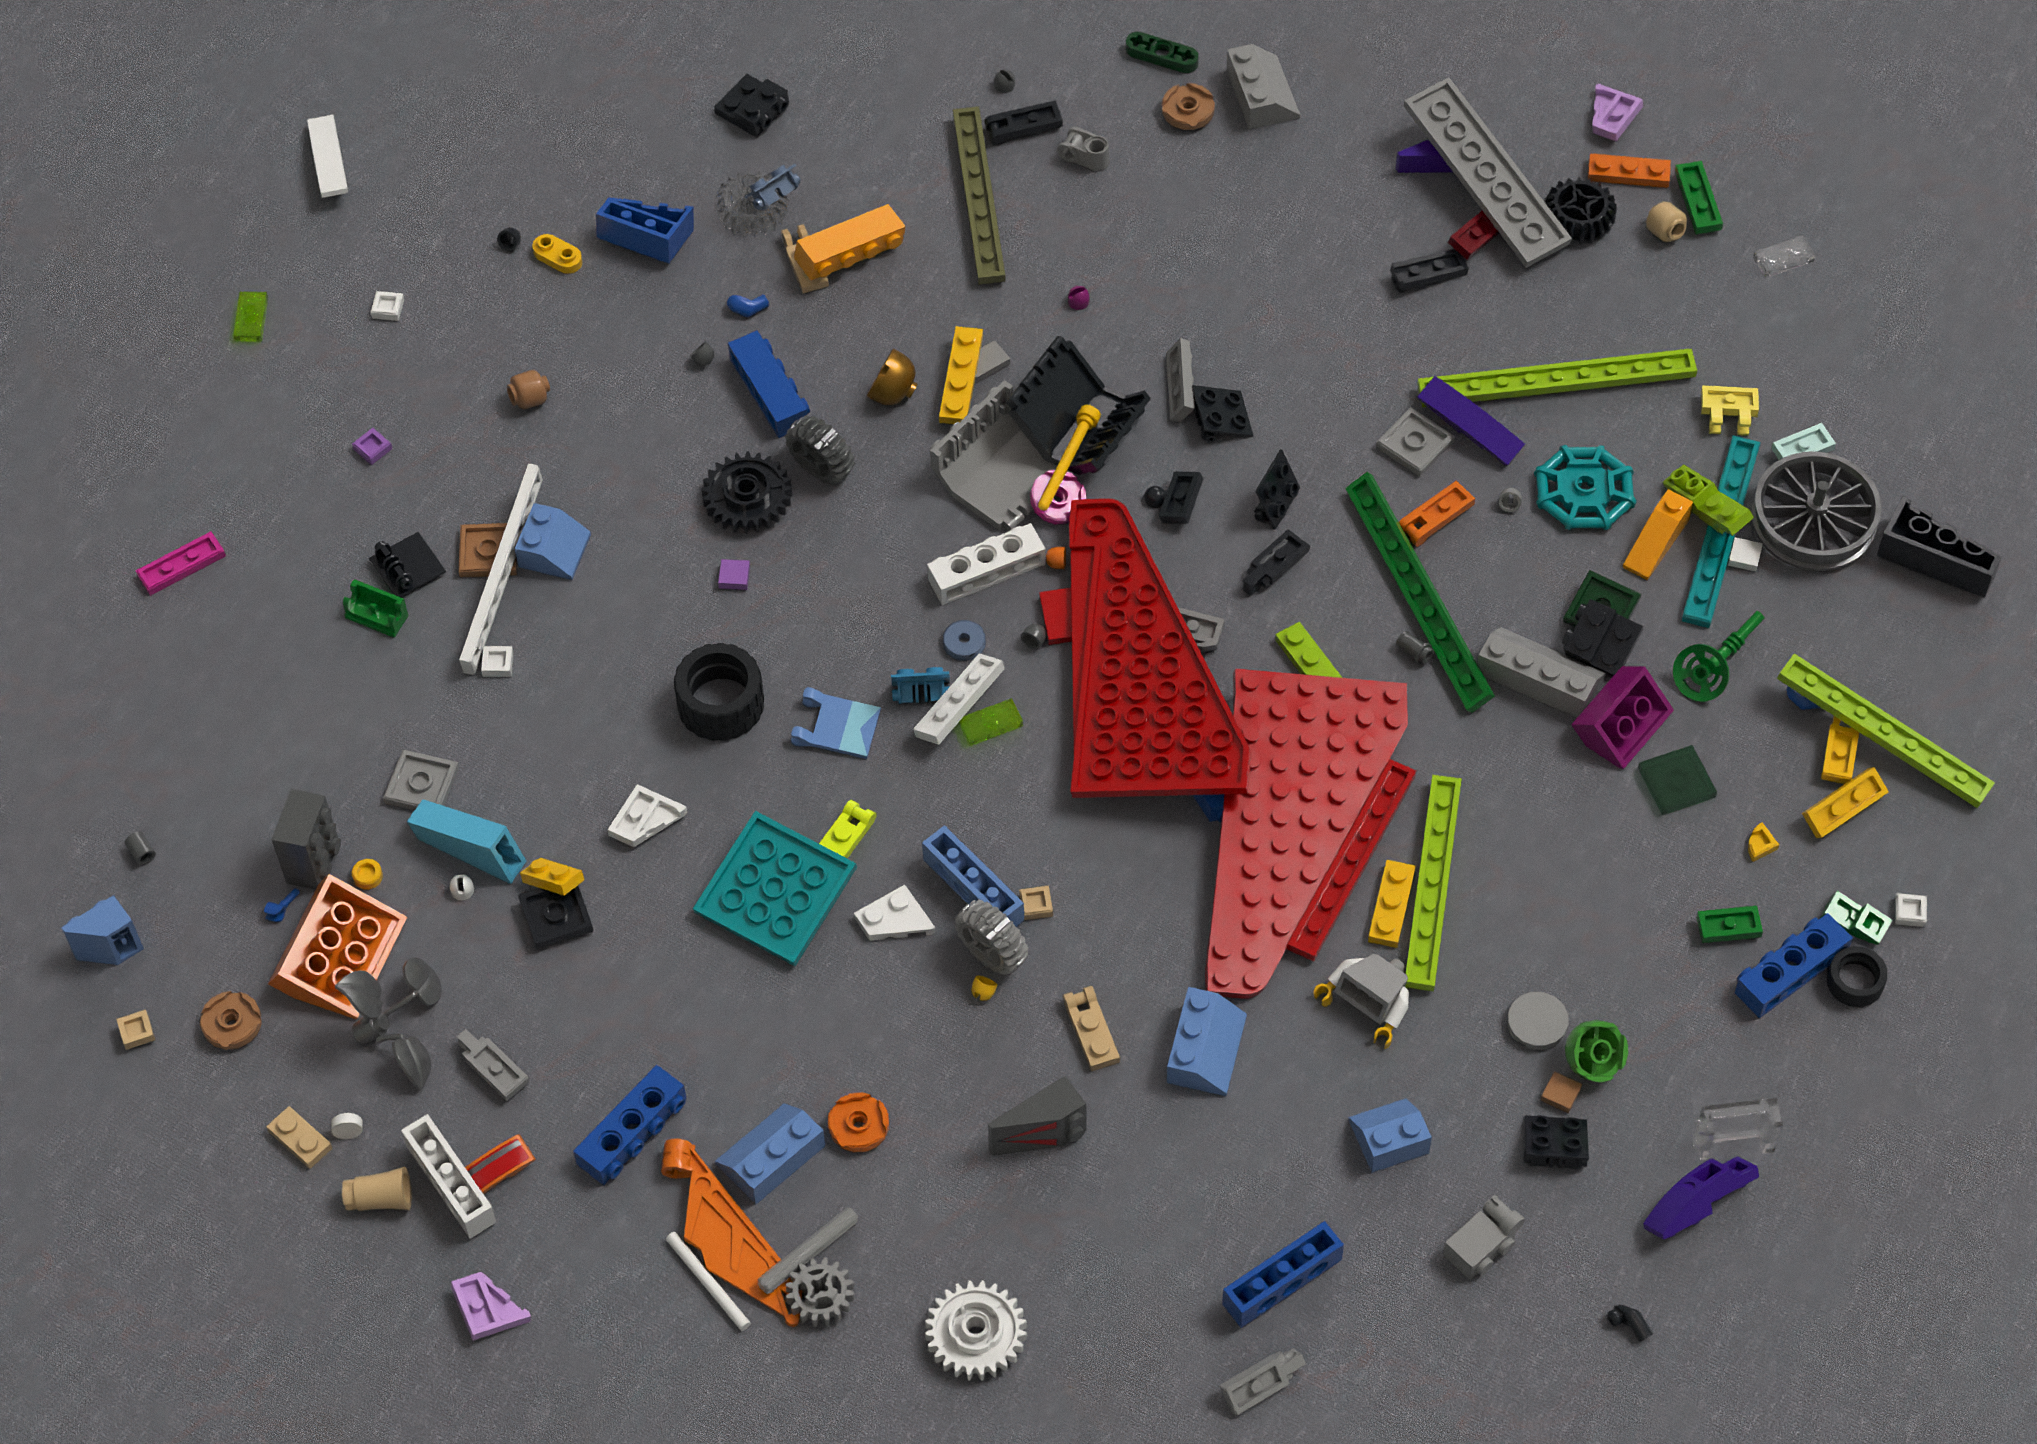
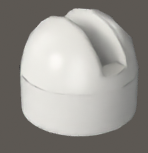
[449,874,474,900]

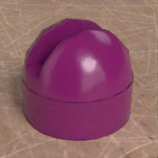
[1068,286,1089,310]

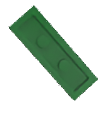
[1674,161,1723,234]

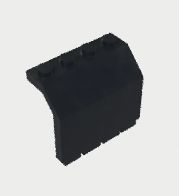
[1006,336,1151,475]

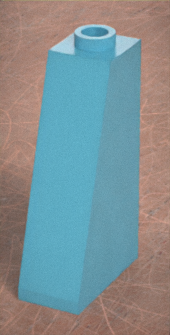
[407,799,527,884]

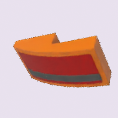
[465,1134,536,1194]

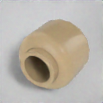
[1646,202,1687,242]

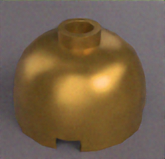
[867,348,918,405]

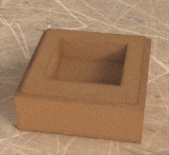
[1541,1071,1582,1113]

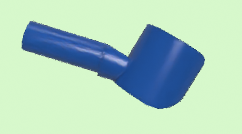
[264,888,300,922]

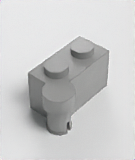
[1443,1195,1525,1280]

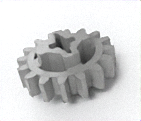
[786,1258,854,1327]

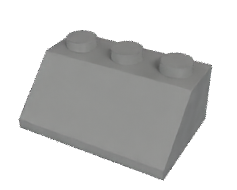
[1226,44,1300,130]

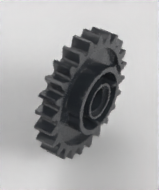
[701,451,793,534]

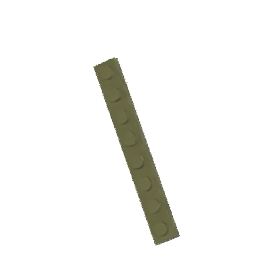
[953,106,1006,285]

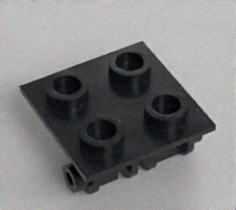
[1192,385,1253,443]
[1254,449,1300,529]
[369,532,446,597]
[1524,1115,1589,1170]

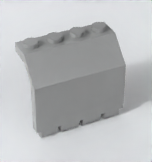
[930,380,1072,532]

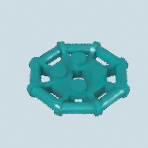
[1534,445,1637,531]

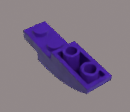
[1643,1156,1759,1240]

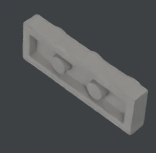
[1166,338,1195,423]

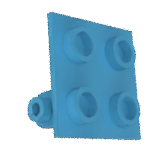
[891,667,950,704]

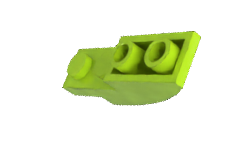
[1663,464,1754,536]

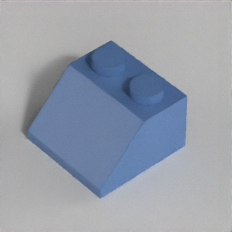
[515,503,591,580]
[1348,1098,1432,1173]

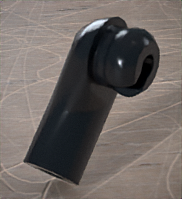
[1607,1304,1653,1342]

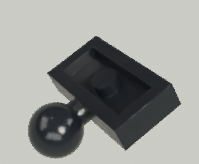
[1144,471,1203,524]

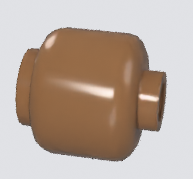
[507,370,550,410]

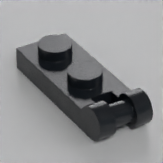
[984,100,1063,145]

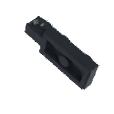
[1242,529,1310,596]

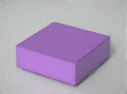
[352,428,392,465]
[718,559,750,590]

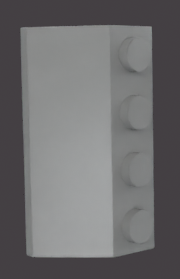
[1477,627,1606,718]

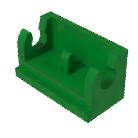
[343,579,409,638]

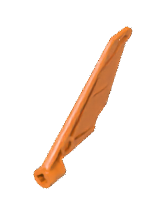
[661,1138,802,1327]

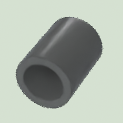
[124,832,156,865]

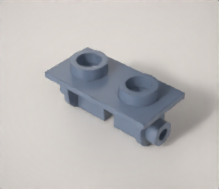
[745,164,801,210]

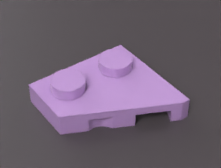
[1592,84,1643,141]
[451,1272,531,1341]

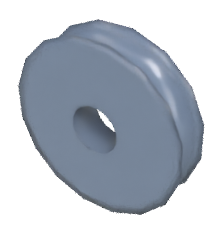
[943,620,986,661]

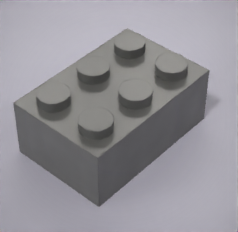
[271,789,341,890]

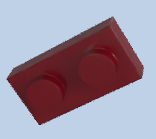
[1447,211,1499,260]

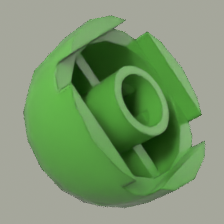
[1565,1020,1628,1082]

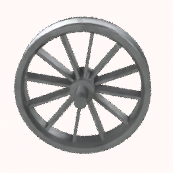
[1751,451,1882,571]

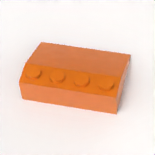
[268,874,407,1019]

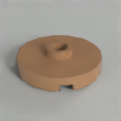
[1162,83,1215,130]
[200,991,262,1050]

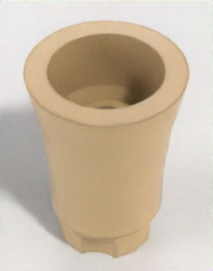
[342,1167,412,1211]

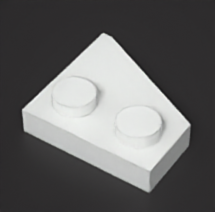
[854,885,935,941]

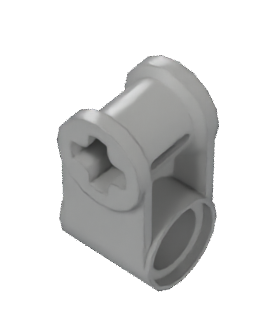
[1057,127,1110,171]

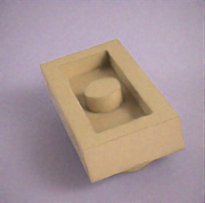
[266,1106,333,1169]

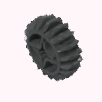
[785,415,855,485]

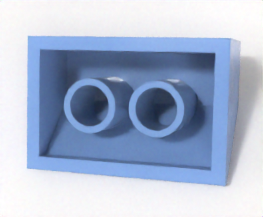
[1167,987,1247,1096]
[715,1103,825,1204]

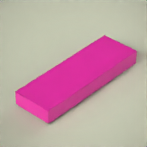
[136,531,226,596]

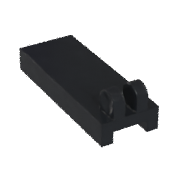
[1390,249,1469,293]

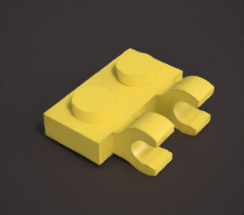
[1701,385,1759,436]

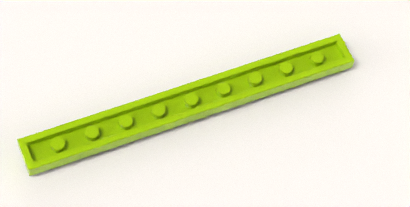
[1417,348,1697,407]

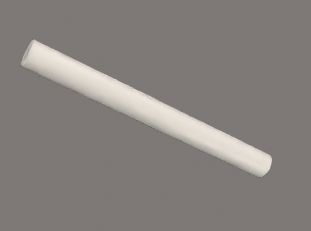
[666,1232,751,1331]

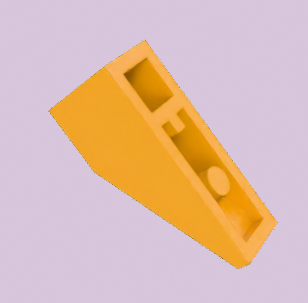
[1622,489,1693,581]

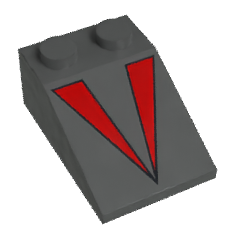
[988,1076,1086,1155]

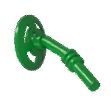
[1673,611,1765,702]

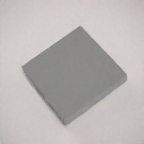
[1376,407,1455,477]
[383,750,459,810]

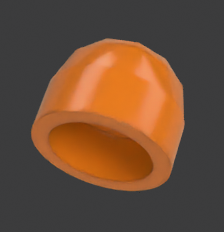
[1046,547,1066,570]

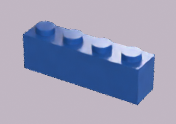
[728,330,810,438]

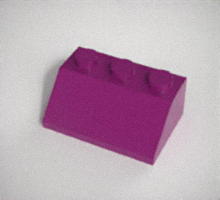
[1571,666,1674,769]

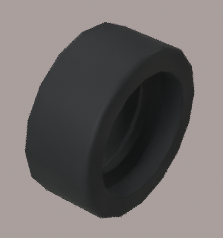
[1827,946,1887,1007]

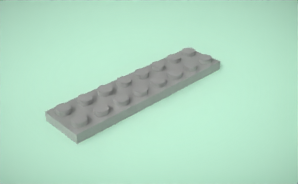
[1403,77,1572,268]

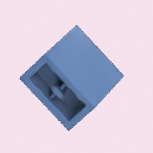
[61,895,144,965]

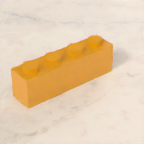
[794,204,906,281]

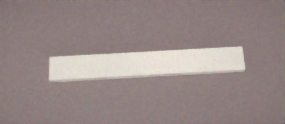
[459,463,543,675]

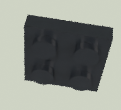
[518,886,594,950]

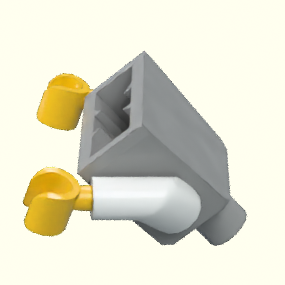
[1314,954,1409,1049]

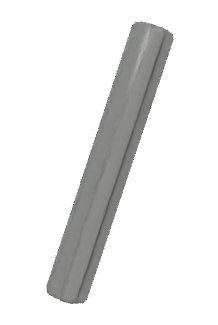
[758,1207,858,1294]

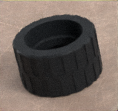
[674,643,764,741]

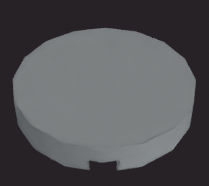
[1507,992,1569,1050]

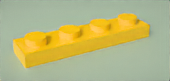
[939,326,983,424]

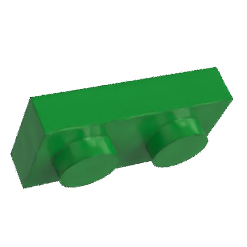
[1696,906,1763,943]

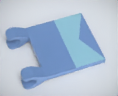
[791,687,881,759]

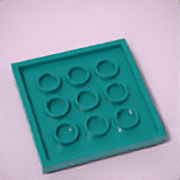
[693,811,857,967]

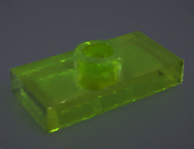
[233,292,268,342]
[958,698,1023,746]

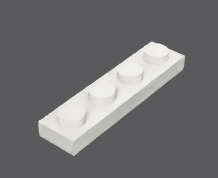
[913,653,1005,745]

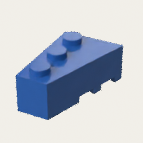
[596,197,694,263]

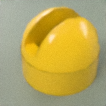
[971,975,998,1001]

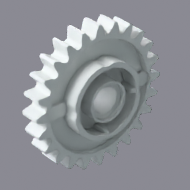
[925,1280,1027,1381]

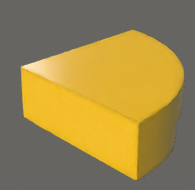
[1748,822,1779,862]

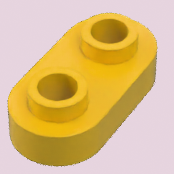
[532,234,582,274]

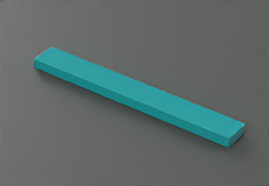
[1682,435,1760,628]

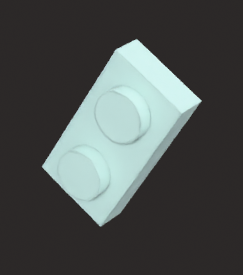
[1771,423,1836,460]

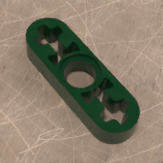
[1126,32,1199,73]

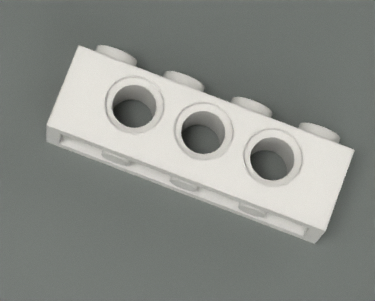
[927,523,1046,606]
[401,1114,496,1239]

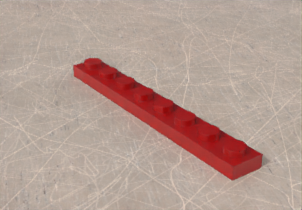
[1287,759,1417,962]

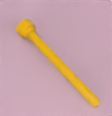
[1038,405,1101,511]

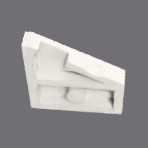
[607,784,687,847]

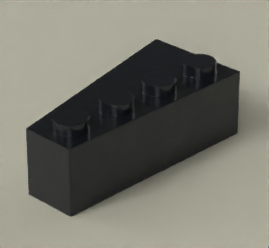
[1876,496,2002,598]

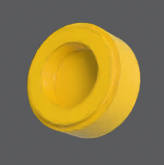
[352,859,383,890]

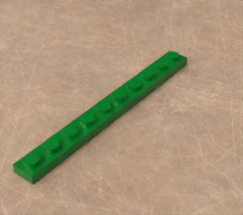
[1345,472,1495,713]

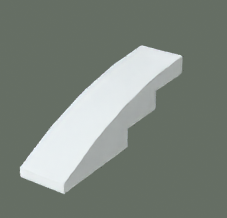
[307,115,348,198]

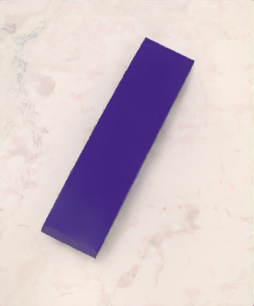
[1416,376,1525,466]

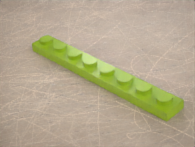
[1777,653,1995,809]
[1405,775,1462,991]

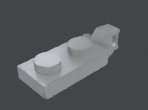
[456,1029,529,1102]
[1219,1348,1306,1416]

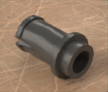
[1396,631,1434,664]

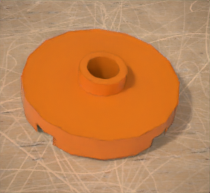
[828,1093,889,1152]

